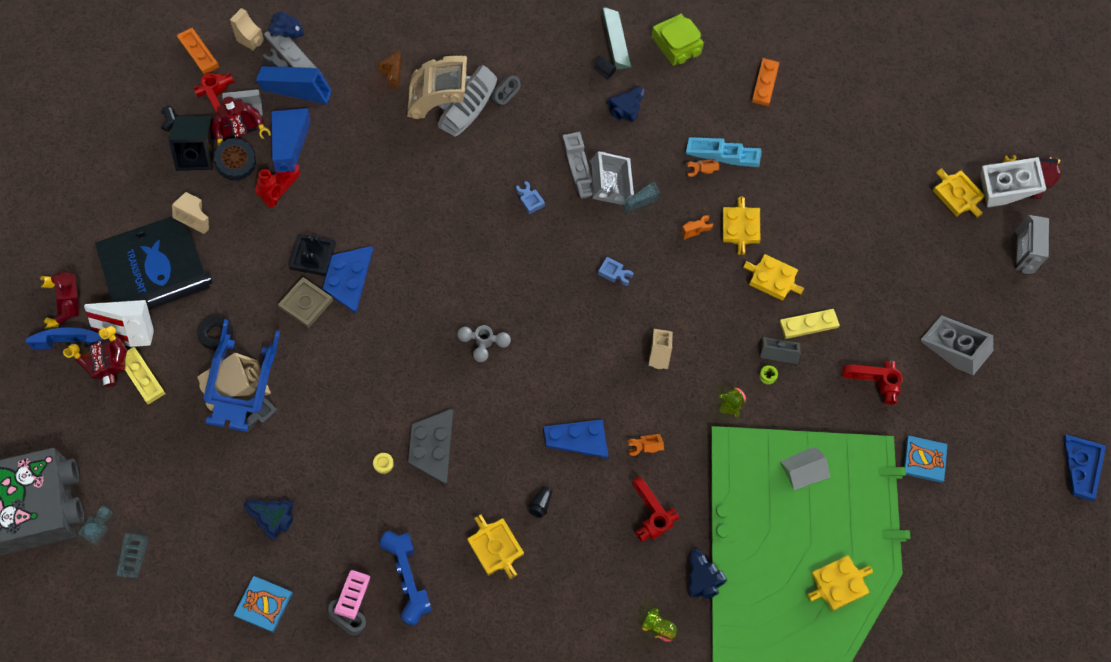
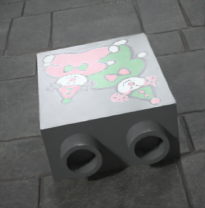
[0,448,84,556]

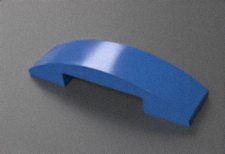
[26,328,103,350]

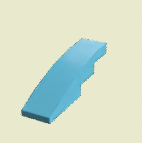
[686,137,762,167]

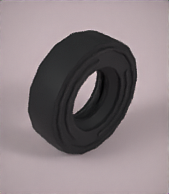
[197,316,233,350]

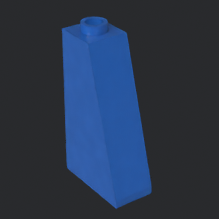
[256,66,332,105]
[272,108,311,172]

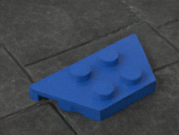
[323,246,373,313]

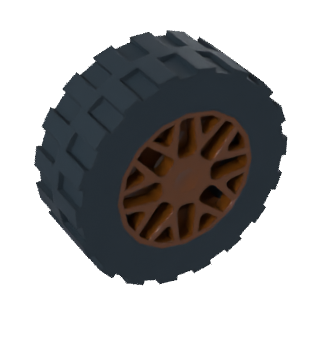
[214,138,256,181]

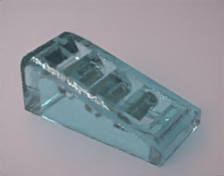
[624,182,660,213]
[116,533,150,578]

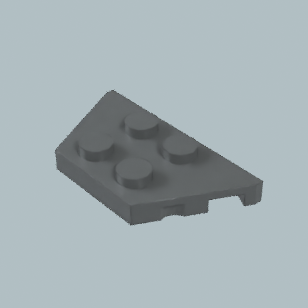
[408,409,454,485]

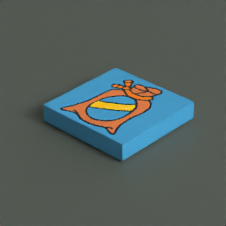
[904,436,947,483]
[234,576,293,633]

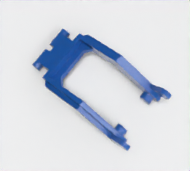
[203,319,280,432]

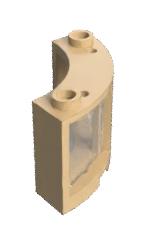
[407,56,467,119]

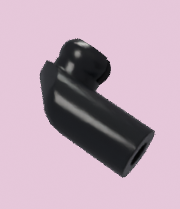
[161,106,176,132]

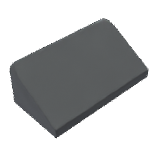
[760,337,801,364]

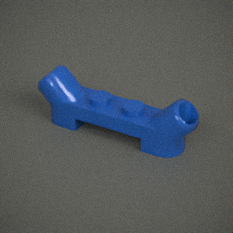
[379,531,432,626]

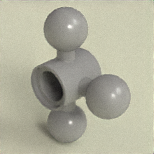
[457,325,511,362]

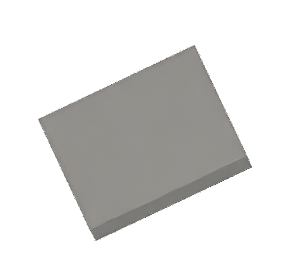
[780,446,830,490]

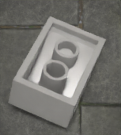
[921,315,994,375]

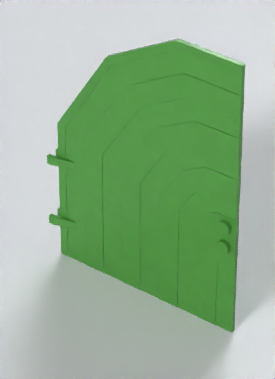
[711,426,910,662]

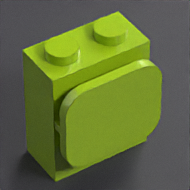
[651,14,704,66]

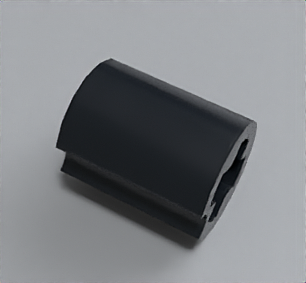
[593,57,617,79]

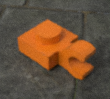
[686,159,719,177]
[681,215,713,240]
[628,434,664,456]

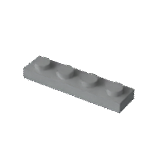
[264,31,316,68]

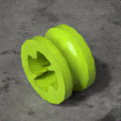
[759,366,778,384]

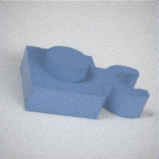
[516,181,545,214]
[598,257,634,286]

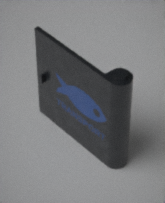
[95,216,212,310]

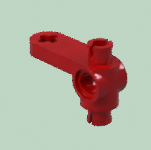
[193,72,234,114]
[255,164,300,208]
[842,361,903,405]
[632,476,679,542]

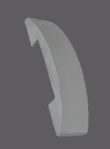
[562,132,594,199]

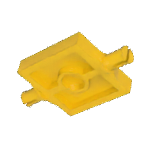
[933,168,985,218]
[723,197,760,255]
[743,254,804,301]
[467,515,524,579]
[807,555,873,611]

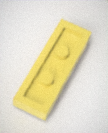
[779,309,840,339]
[125,347,166,405]

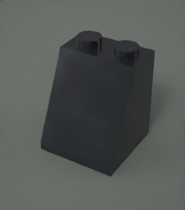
[169,115,215,171]

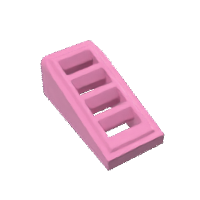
[334,570,370,620]

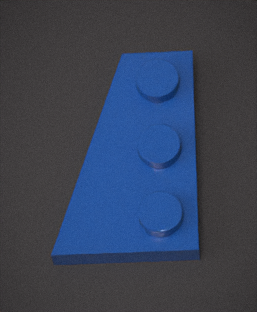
[544,420,609,459]
[1064,434,1106,501]

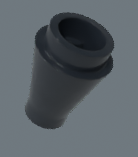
[528,486,553,518]

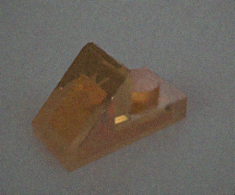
[378,51,402,89]

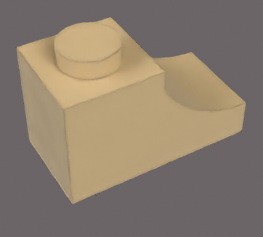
[230,8,264,50]
[172,192,209,234]
[649,329,673,369]

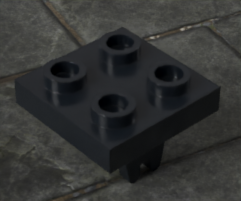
[289,234,336,276]

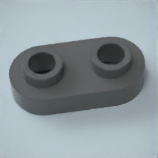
[491,76,521,105]
[327,599,366,635]

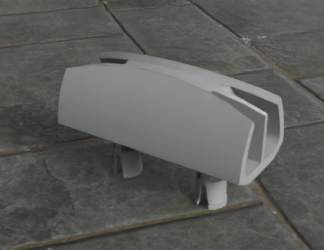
[438,65,497,137]

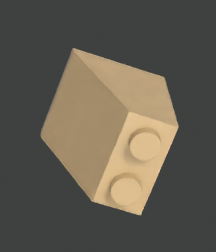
[198,353,271,411]

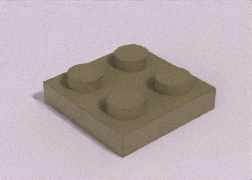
[278,277,333,328]

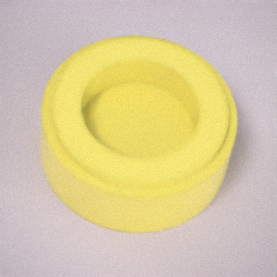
[373,453,394,474]

